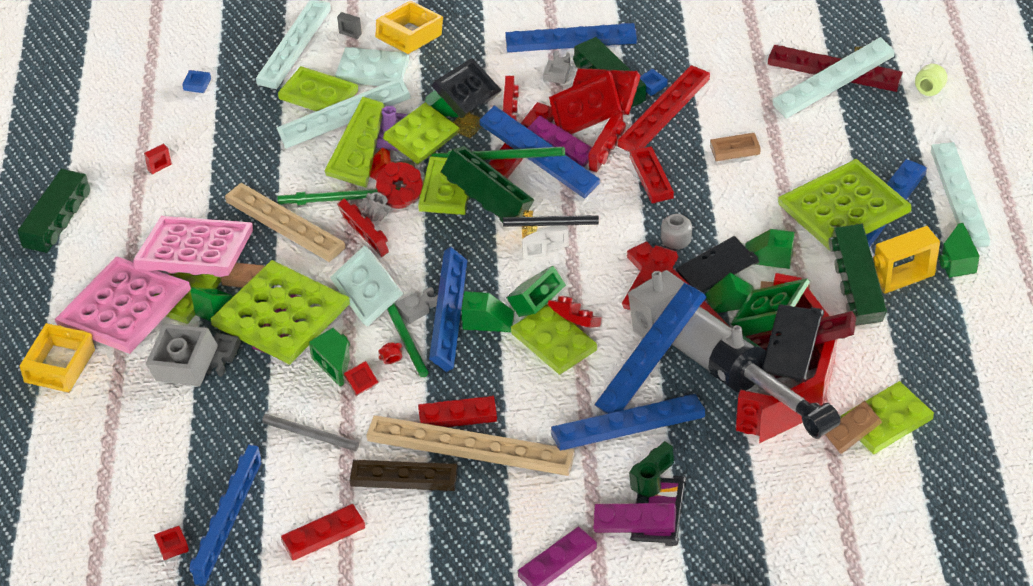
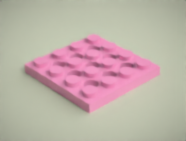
[133,216,253,277]
[54,256,191,354]

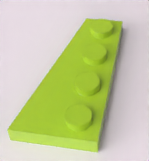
[324,97,384,188]

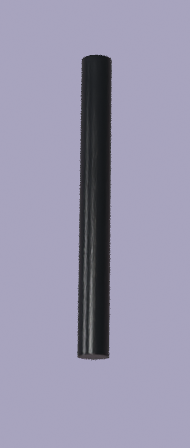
[503,215,599,227]

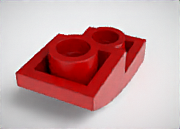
[548,296,602,328]

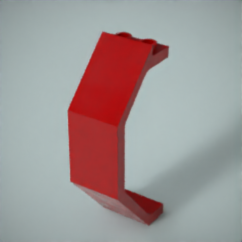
[736,273,838,444]

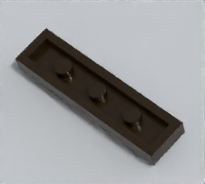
[350,459,458,491]

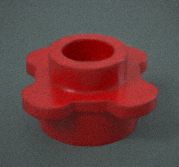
[378,343,403,364]

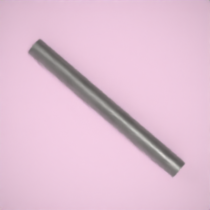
[262,414,359,451]

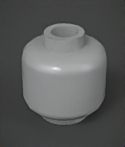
[661,214,692,250]

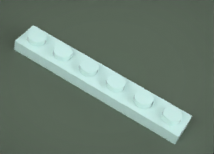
[256,0,331,89]
[773,37,894,119]
[277,77,411,149]
[931,142,990,247]

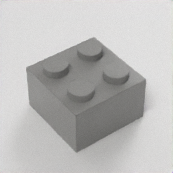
[145,323,218,386]

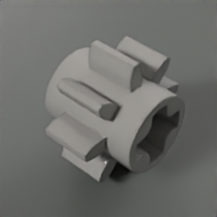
[359,192,391,221]

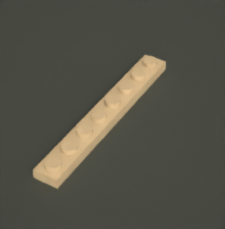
[366,415,575,476]

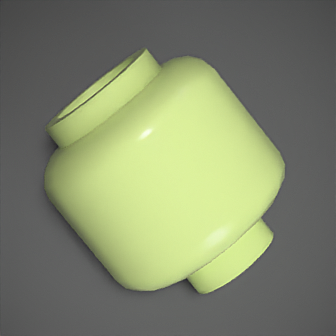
[915,63,947,96]

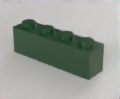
[573,37,646,108]
[440,146,534,223]
[17,168,90,253]
[828,223,887,326]

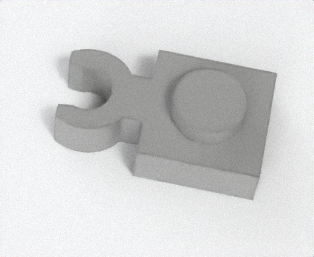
[543,51,570,84]
[395,287,438,324]

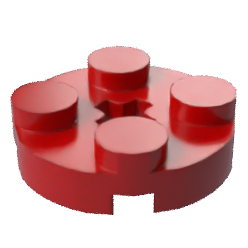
[376,162,423,209]

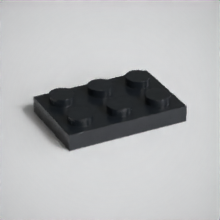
[431,58,502,119]

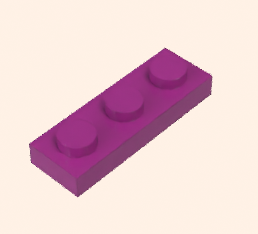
[528,116,592,167]
[593,503,676,533]
[517,526,597,586]

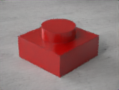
[144,143,172,174]
[370,148,391,180]
[344,361,379,396]
[154,526,189,560]

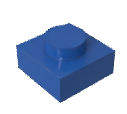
[640,69,668,96]
[182,70,211,93]

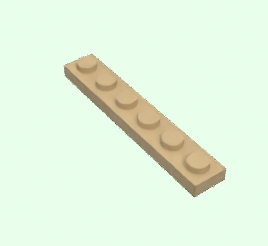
[225,183,345,262]

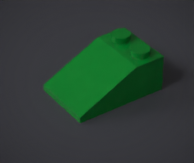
[730,278,810,336]

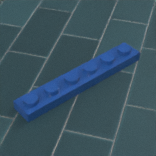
[505,23,637,53]
[479,105,600,199]
[866,159,927,247]
[429,247,467,372]
[594,282,706,414]
[551,394,705,451]
[189,445,262,586]

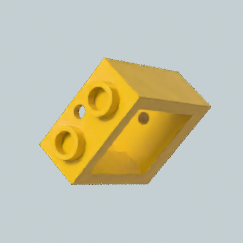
[375,0,443,54]
[873,226,940,294]
[19,323,95,393]

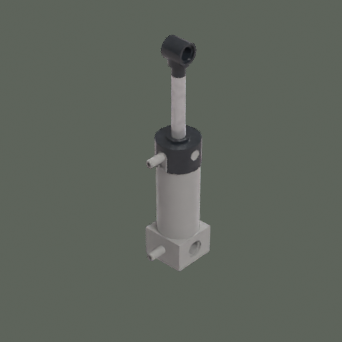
[628,270,841,439]

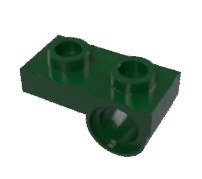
[629,441,674,497]

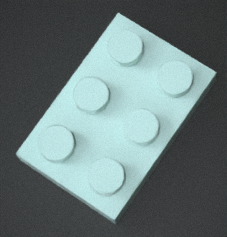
[335,47,409,86]
[330,245,403,327]

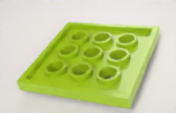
[778,159,911,252]
[211,260,350,365]

